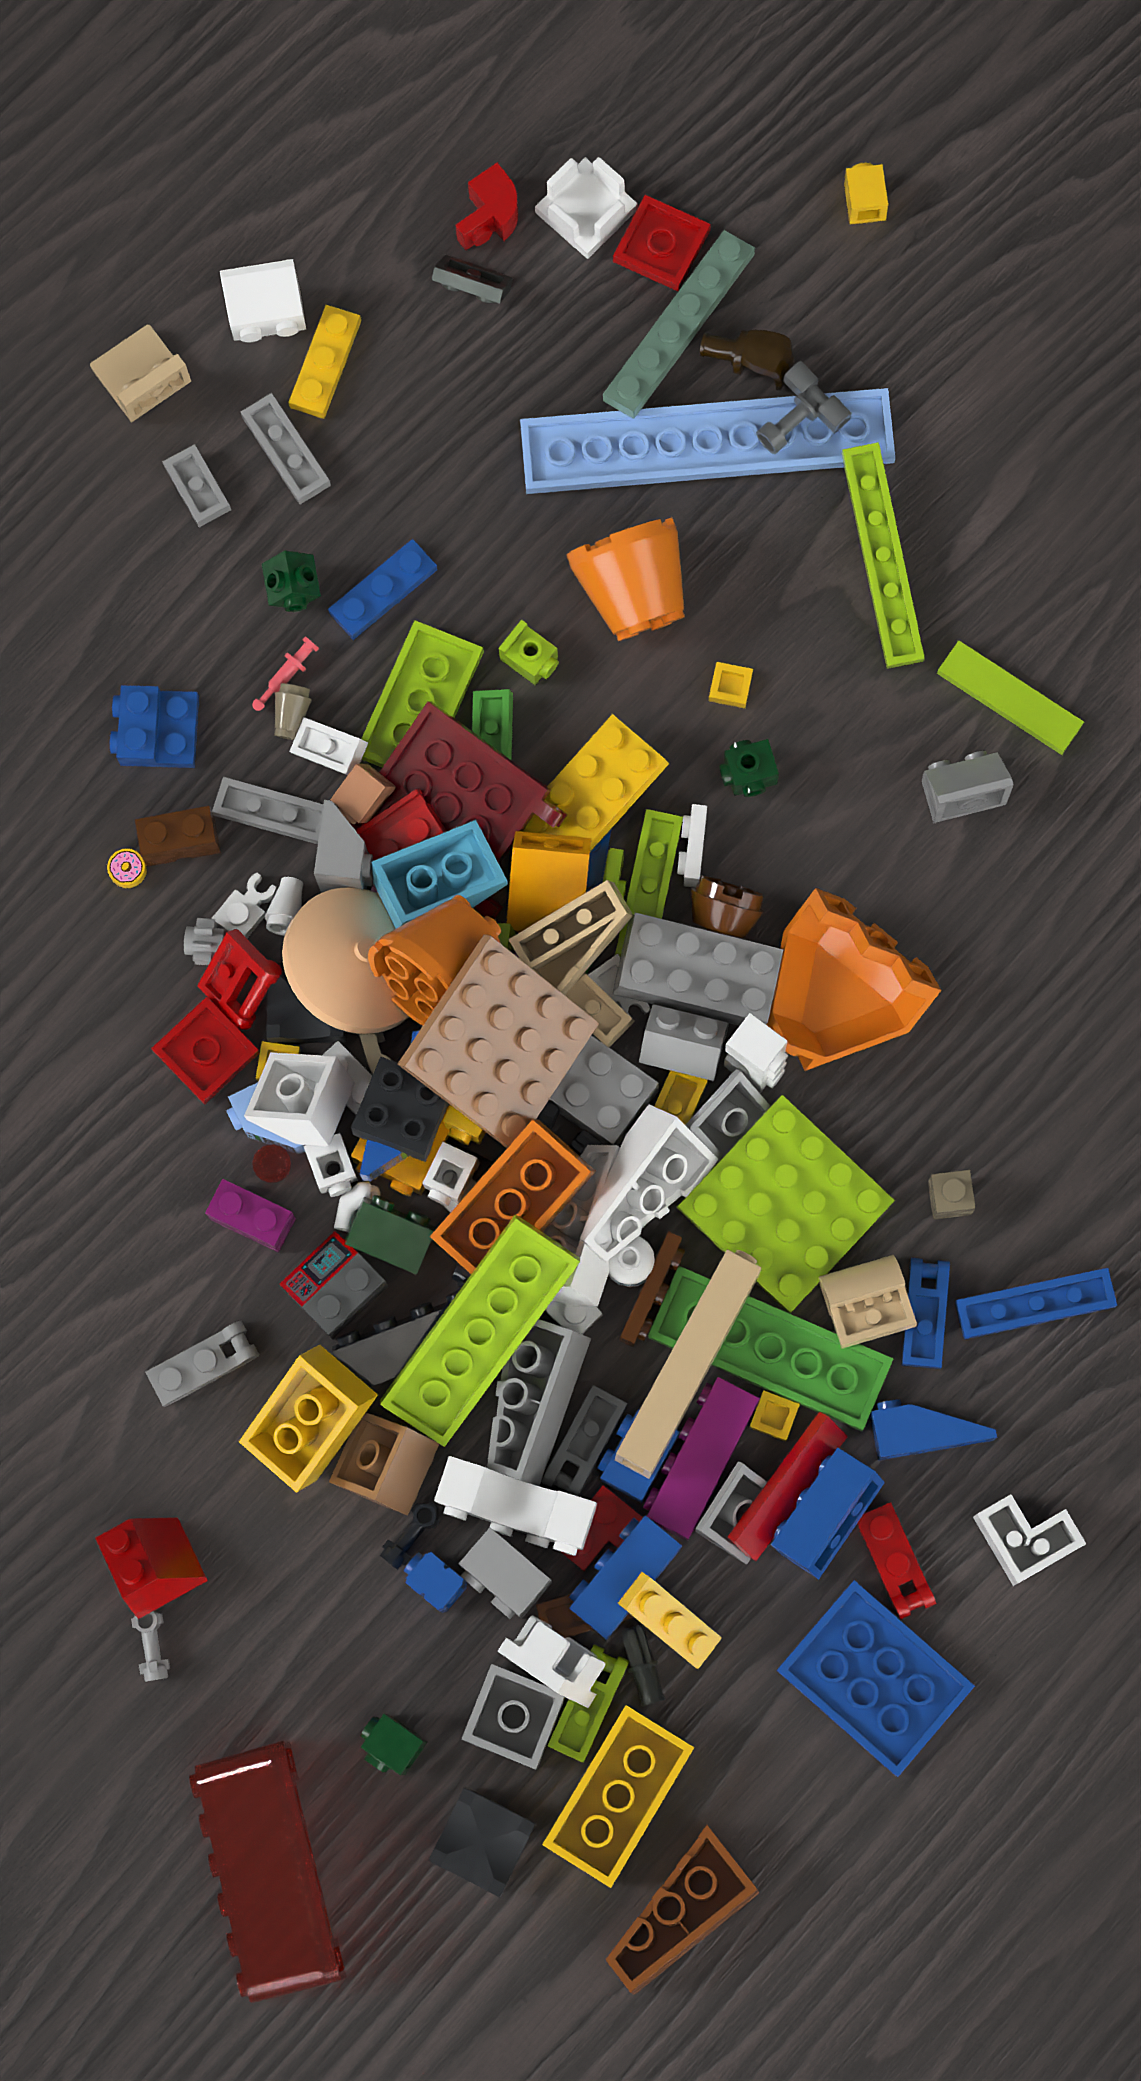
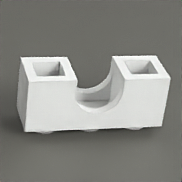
[724,1013,788,1093]

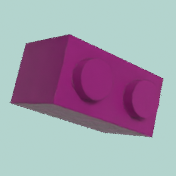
[205,1179,296,1253]

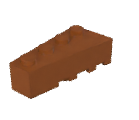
[606,1825,759,1995]

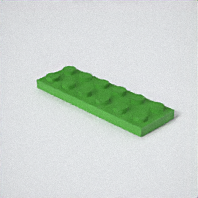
[648,1266,893,1431]

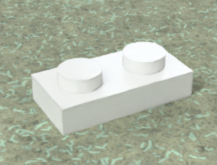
[289,717,368,775]
[677,804,707,888]

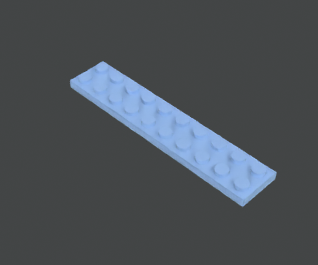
[520,388,895,494]

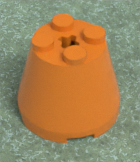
[566,517,685,641]
[368,895,502,1026]

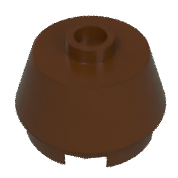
[691,875,764,938]

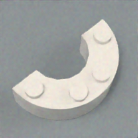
[434,1456,597,1556]

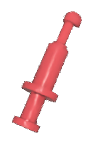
[252,636,319,711]

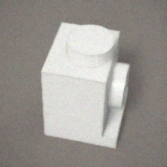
[304,1133,358,1197]
[422,1142,480,1206]

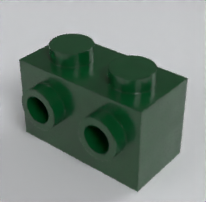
[345,1195,435,1274]
[360,1714,428,1775]

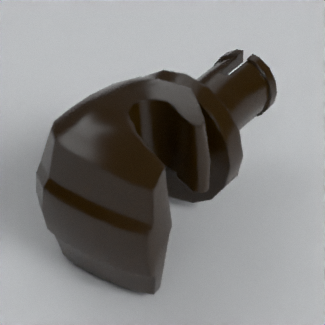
[700,329,794,391]

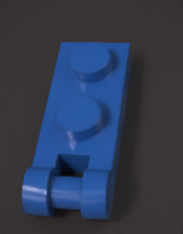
[902,1258,950,1369]

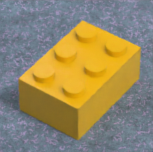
[239,1345,378,1493]

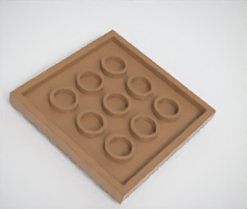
[398,934,599,1148]

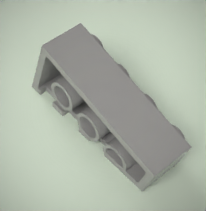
[487,1319,591,1486]

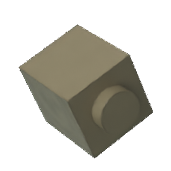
[928,1170,975,1220]

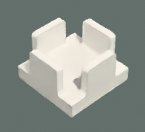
[535,157,638,259]
[498,1615,605,1708]

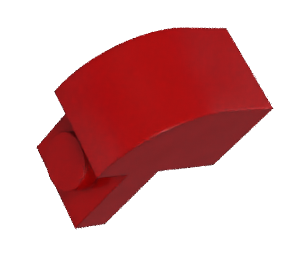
[455,162,518,251]

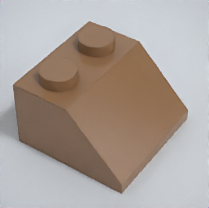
[329,1413,439,1516]

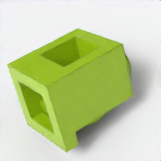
[498,620,559,685]

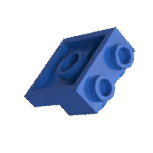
[110,685,199,768]

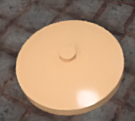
[282,887,409,1034]

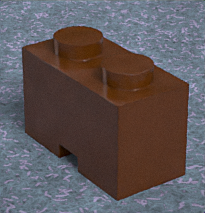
[135,806,221,867]

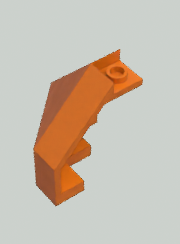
[766,888,941,1071]

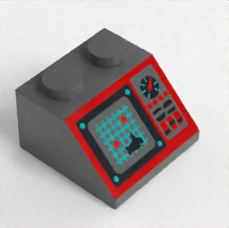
[279,1231,388,1340]

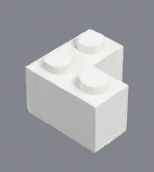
[973,1494,1086,1586]

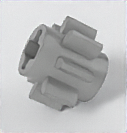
[184,918,226,965]

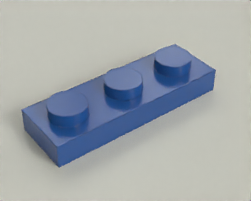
[328,539,437,640]

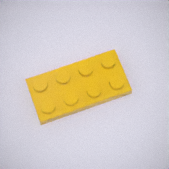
[523,714,669,852]

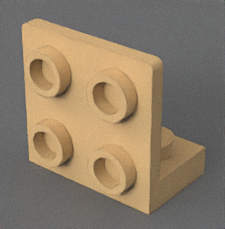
[90,325,191,423]

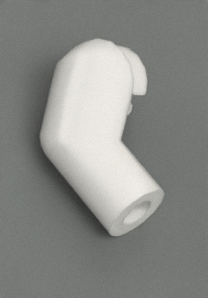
[334,1181,380,1232]

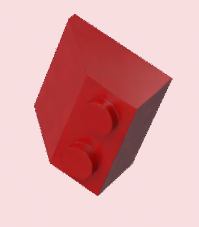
[95,1517,208,1619]

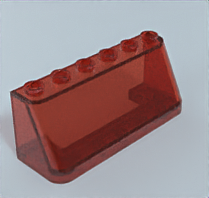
[189,1740,347,2003]

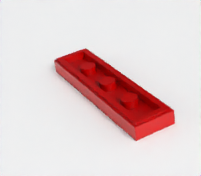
[727,1412,848,1561]

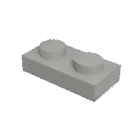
[162,444,231,527]

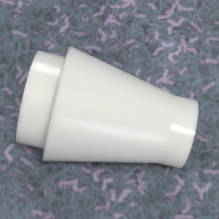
[264,877,303,936]

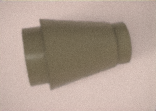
[274,683,312,740]

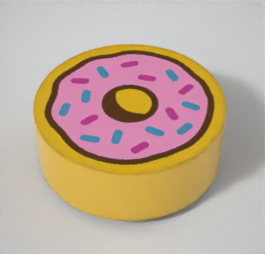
[107,849,147,888]

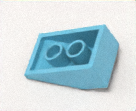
[371,820,508,929]

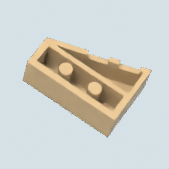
[508,880,633,995]

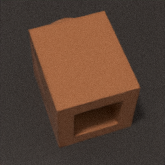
[330,764,396,824]

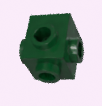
[262,550,321,612]
[719,739,779,797]

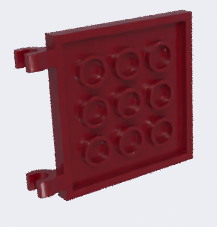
[349,701,567,919]

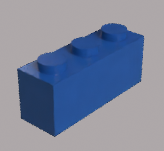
[771,1447,885,1580]
[569,1515,682,1640]

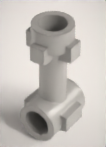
[131,1610,170,1682]

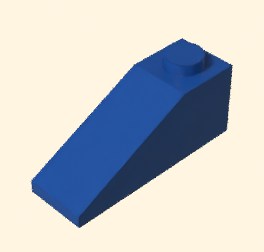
[870,1399,997,1461]

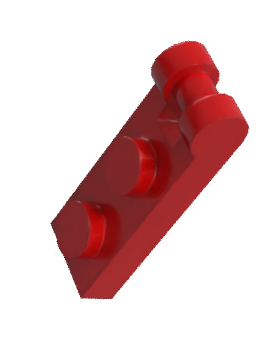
[857,1502,936,1620]

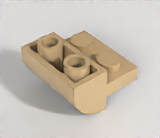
[818,1255,917,1349]

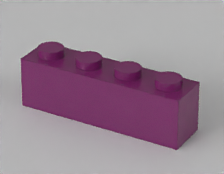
[643,1377,760,1541]

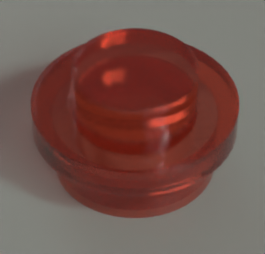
[252,1144,291,1183]

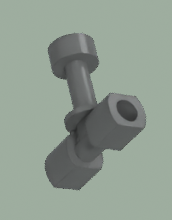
[756,361,852,454]

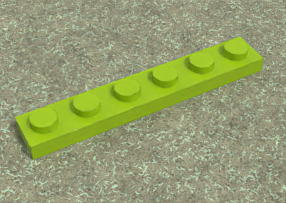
[841,442,925,669]

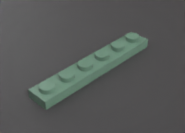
[603,230,755,419]

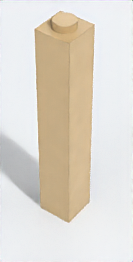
[615,1249,761,1479]

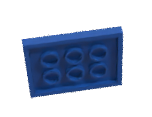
[776,1580,975,1777]

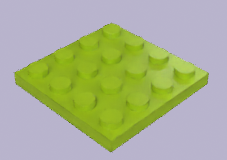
[676,1095,895,1313]

